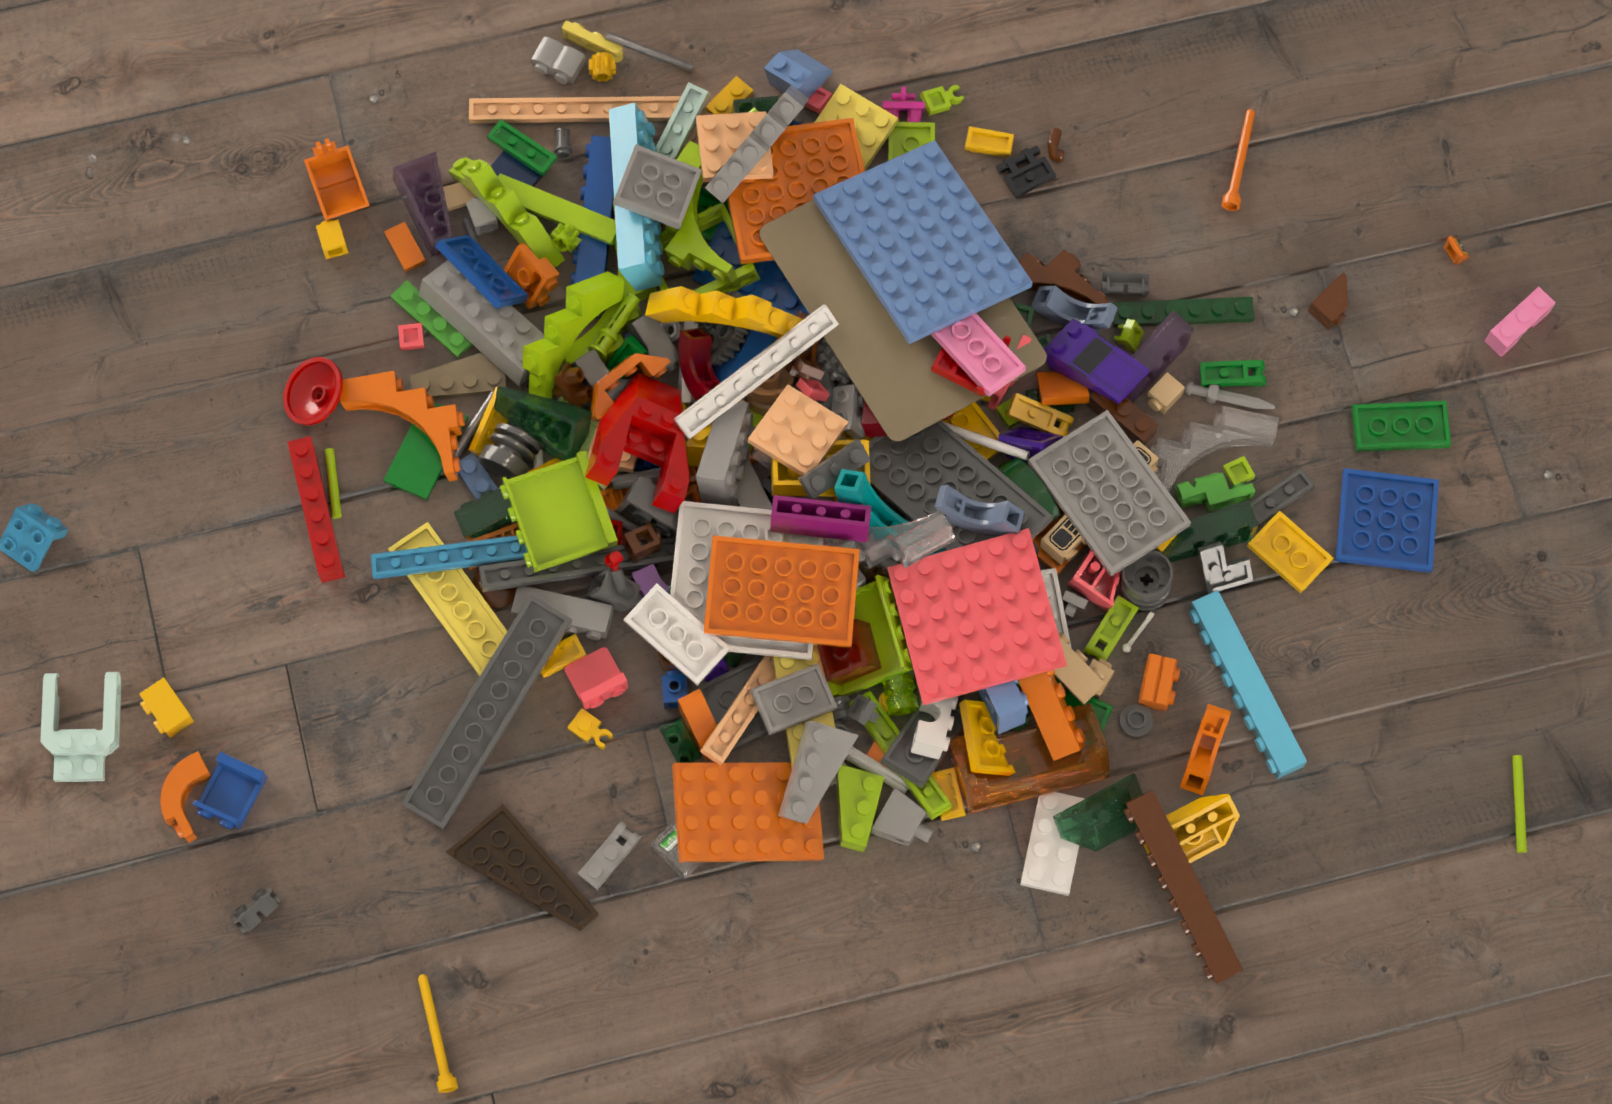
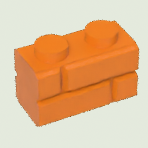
[1137,654,1181,711]

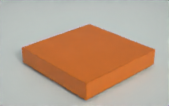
[1037,371,1089,406]

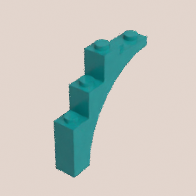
[834,469,945,564]

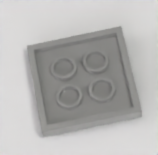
[613,144,702,229]

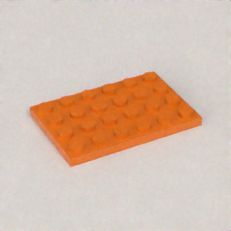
[703,535,860,648]
[672,762,824,862]

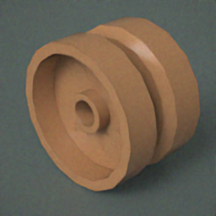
[745,366,796,416]

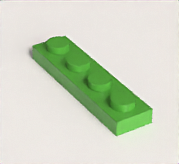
[390,280,473,359]

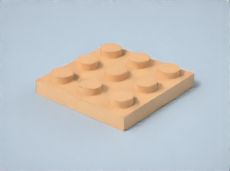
[696,112,774,182]
[747,384,848,476]

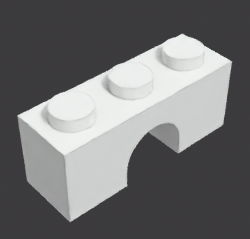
[911,696,958,760]

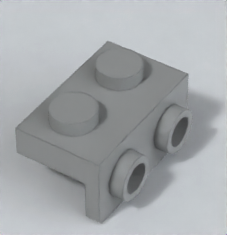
[832,384,865,439]

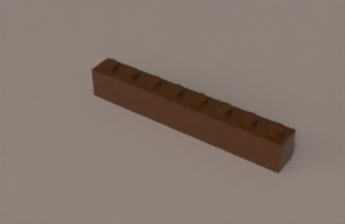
[1123,790,1244,984]

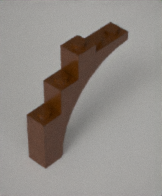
[1018,249,1108,304]

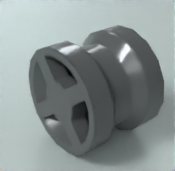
[832,696,850,722]

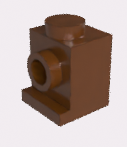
[623,523,662,564]

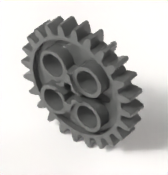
[700,291,749,366]

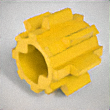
[589,52,616,82]

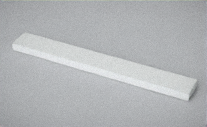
[674,305,839,439]

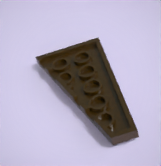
[446,804,599,931]

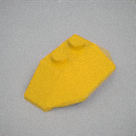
[1143,794,1240,863]

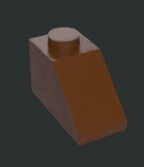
[1308,272,1348,330]

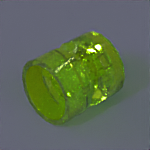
[882,674,919,716]

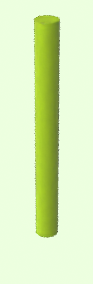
[1512,755,1527,853]

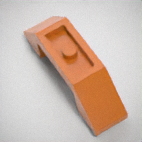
[590,353,671,422]

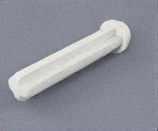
[845,746,909,794]

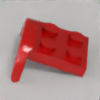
[930,336,1011,396]

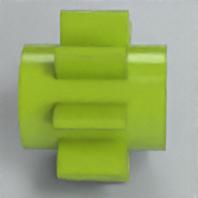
[550,223,581,253]

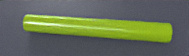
[325,448,342,519]

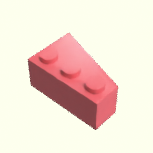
[1066,549,1121,612]

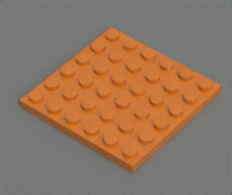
[727,118,865,265]

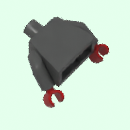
[586,551,644,612]

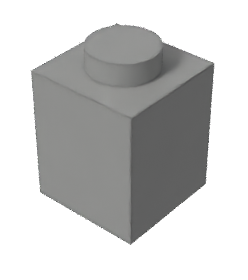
[466,196,499,236]

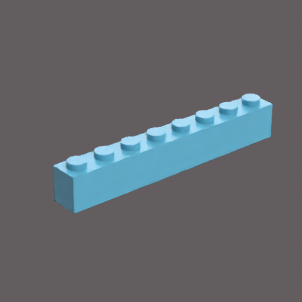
[1188,590,1307,779]

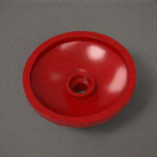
[283,357,343,426]

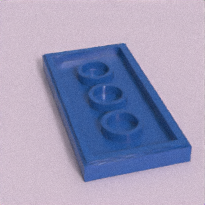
[435,235,529,309]

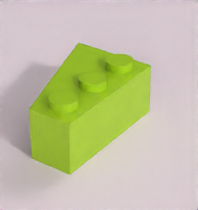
[835,765,885,853]

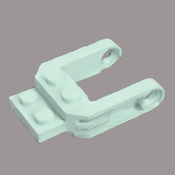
[40,672,121,782]

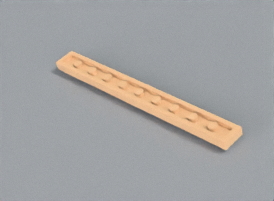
[469,96,681,123]

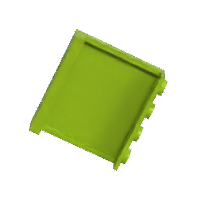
[500,450,618,573]
[820,575,914,698]

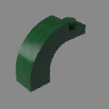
[998,458,1061,522]

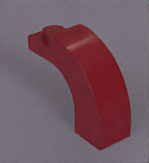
[678,328,721,401]

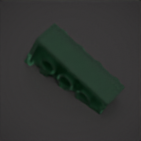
[1162,500,1258,563]

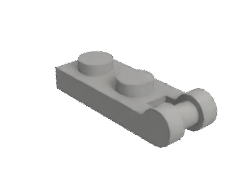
[578,821,641,890]

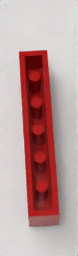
[287,436,345,583]

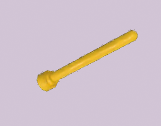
[418,974,458,1093]

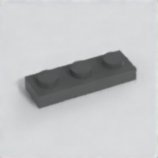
[798,439,871,499]

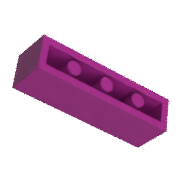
[770,495,871,542]

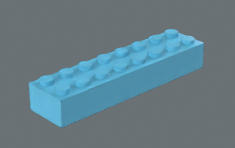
[609,103,665,291]

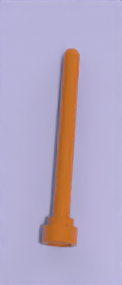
[1221,109,1255,211]

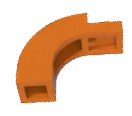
[1180,704,1231,795]
[160,751,211,843]

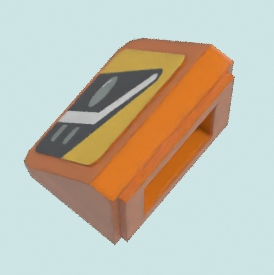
[1444,236,1470,265]

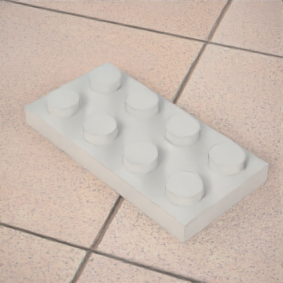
[624,583,730,686]
[1020,789,1089,896]

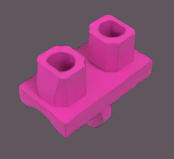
[882,87,924,122]

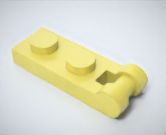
[562,21,623,62]

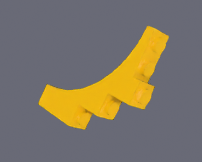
[645,286,804,338]

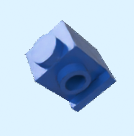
[661,670,687,709]

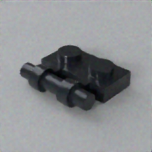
[996,145,1056,199]

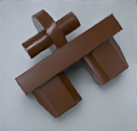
[552,362,593,412]

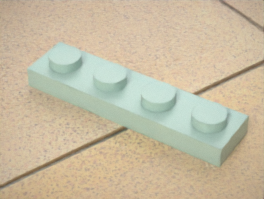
[656,82,710,160]

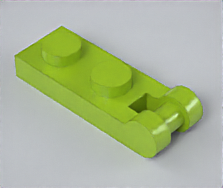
[1083,595,1139,661]

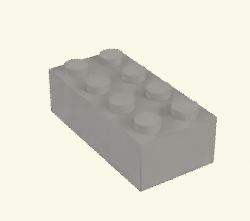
[696,401,756,506]

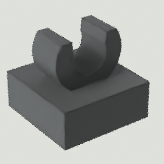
[846,694,879,725]

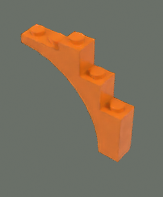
[340,371,465,482]

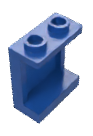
[193,752,268,830]

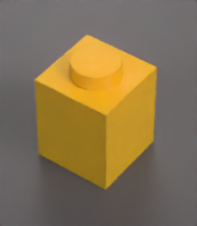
[316,219,348,259]

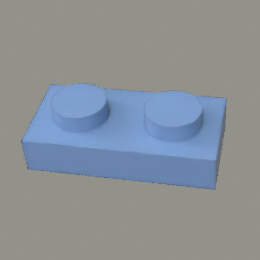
[458,453,499,505]

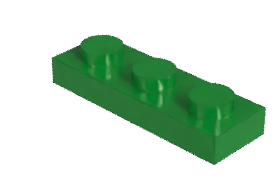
[487,119,557,177]

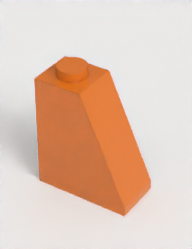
[678,689,717,762]

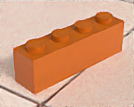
[1018,669,1085,761]

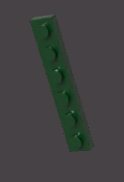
[1112,297,1255,328]

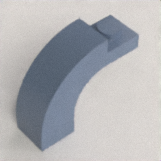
[1031,286,1118,333]
[934,485,1025,536]

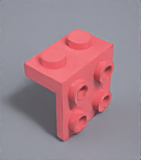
[564,647,629,710]

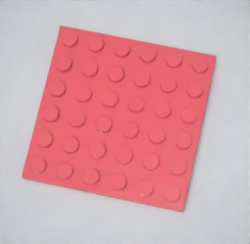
[887,528,1067,705]

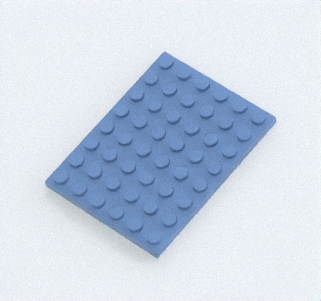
[813,140,1033,344]

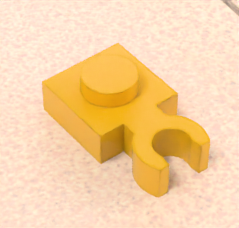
[567,708,613,749]

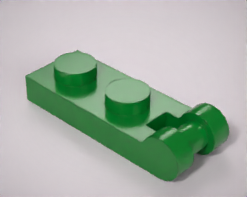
[1199,360,1267,387]

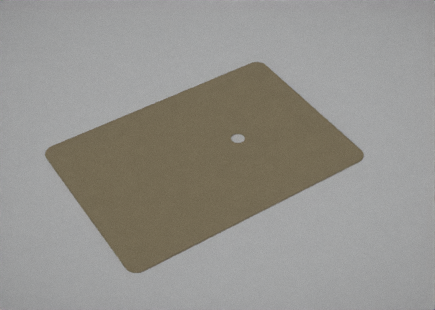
[759,154,1047,441]

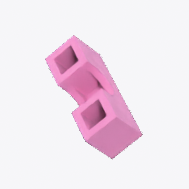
[1484,287,1556,357]

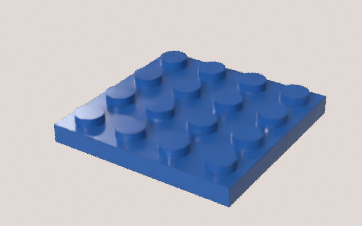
[1335,468,1439,573]

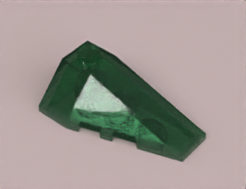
[494,386,592,461]

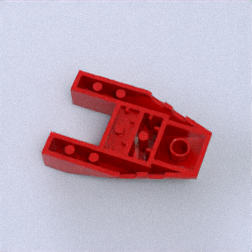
[585,372,689,514]

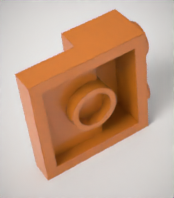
[504,243,560,309]

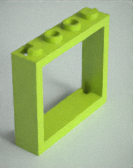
[659,202,760,294]

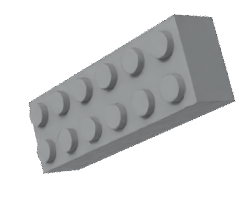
[419,260,544,386]

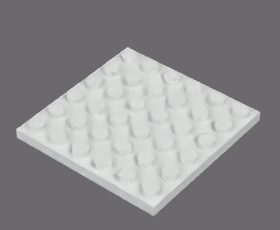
[670,501,823,660]

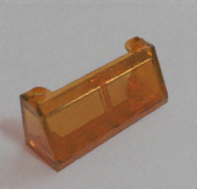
[949,703,1110,814]

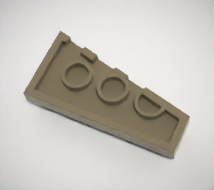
[410,352,507,399]

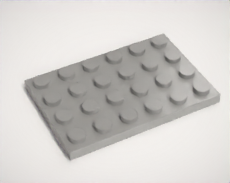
[1028,410,1191,576]

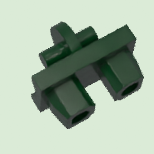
[660,718,702,763]

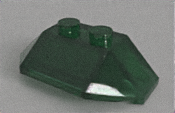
[1053,773,1143,852]

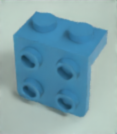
[0,503,69,572]

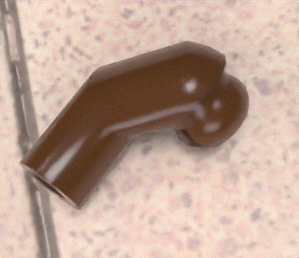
[1047,128,1065,162]

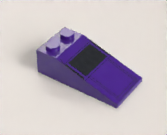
[1044,319,1149,404]

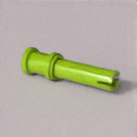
[587,293,640,360]

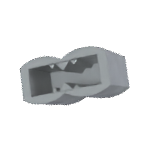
[531,36,586,84]

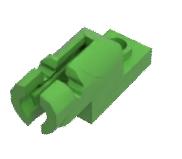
[1175,473,1255,513]

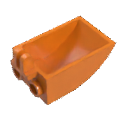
[304,138,370,220]

